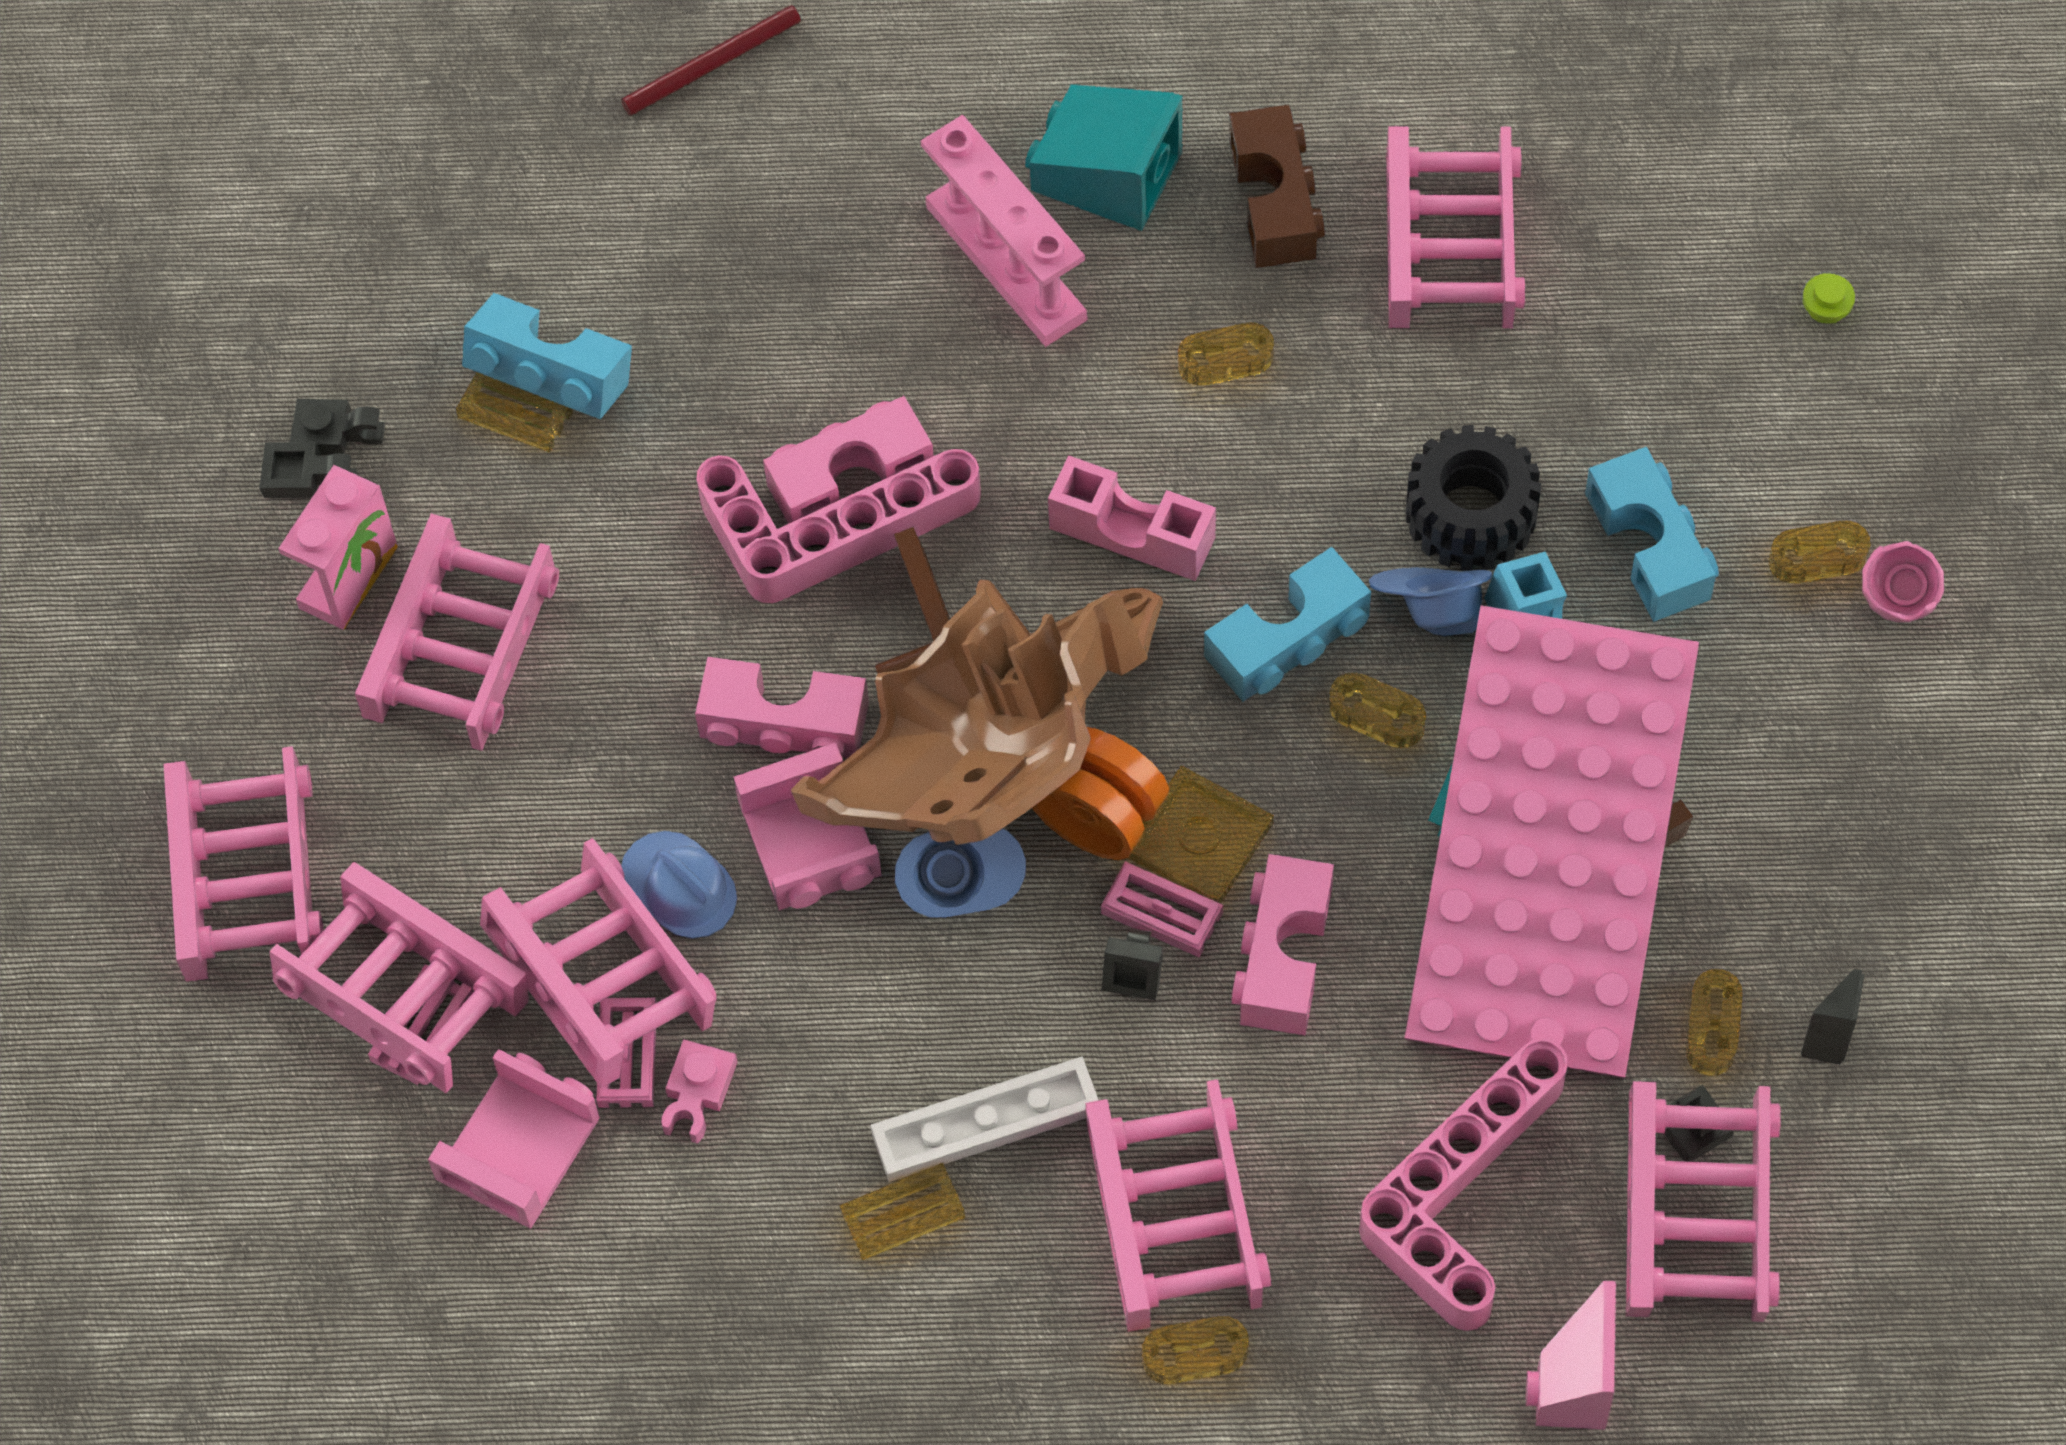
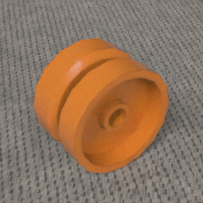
[1032,727,1170,861]

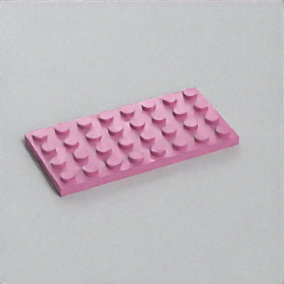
[1405,605,1699,1079]

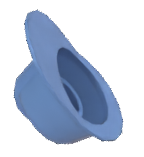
[1369,567,1493,636]
[895,828,1026,918]
[621,831,737,939]

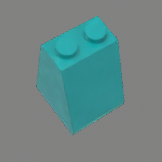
[1025,84,1183,231]

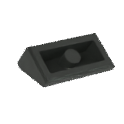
[1801,969,1865,1064]

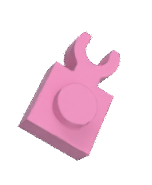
[662,1039,738,1144]

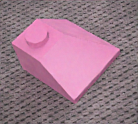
[1526,1281,1616,1430]

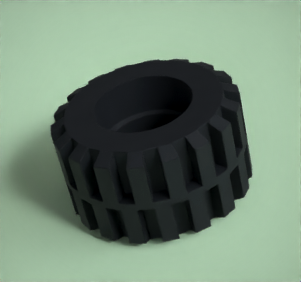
[1405,425,1541,571]

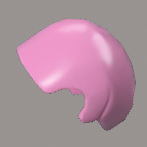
[1862,541,1944,622]

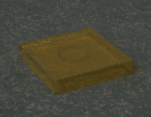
[1128,765,1274,904]

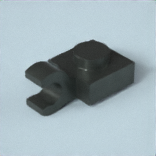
[290,398,385,455]
[259,442,357,498]

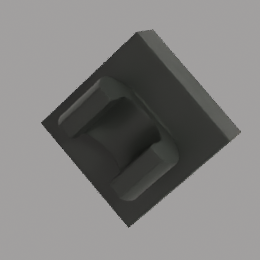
[1101,928,1163,1000]
[1664,1084,1735,1162]

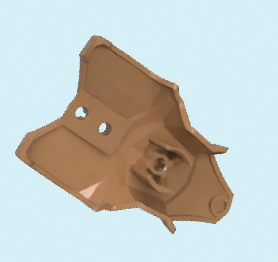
[791,580,1163,845]

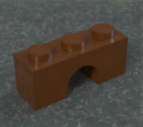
[1229,104,1325,268]

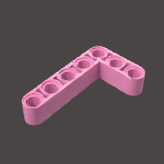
[696,449,981,603]
[1359,1039,1568,1331]

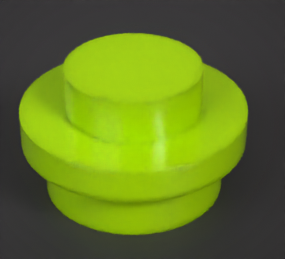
[1802,273,1855,324]

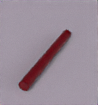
[621,4,801,116]

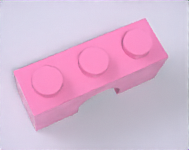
[763,396,933,524]
[1048,455,1216,581]
[695,657,869,758]
[1231,854,1334,1036]

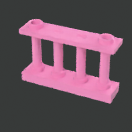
[921,114,1087,347]
[1386,126,1525,328]
[355,514,559,751]
[164,746,324,982]
[480,838,717,1088]
[269,862,529,1093]
[1085,1079,1271,1332]
[1626,1081,1780,1322]

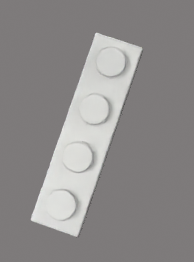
[870,1057,1099,1182]

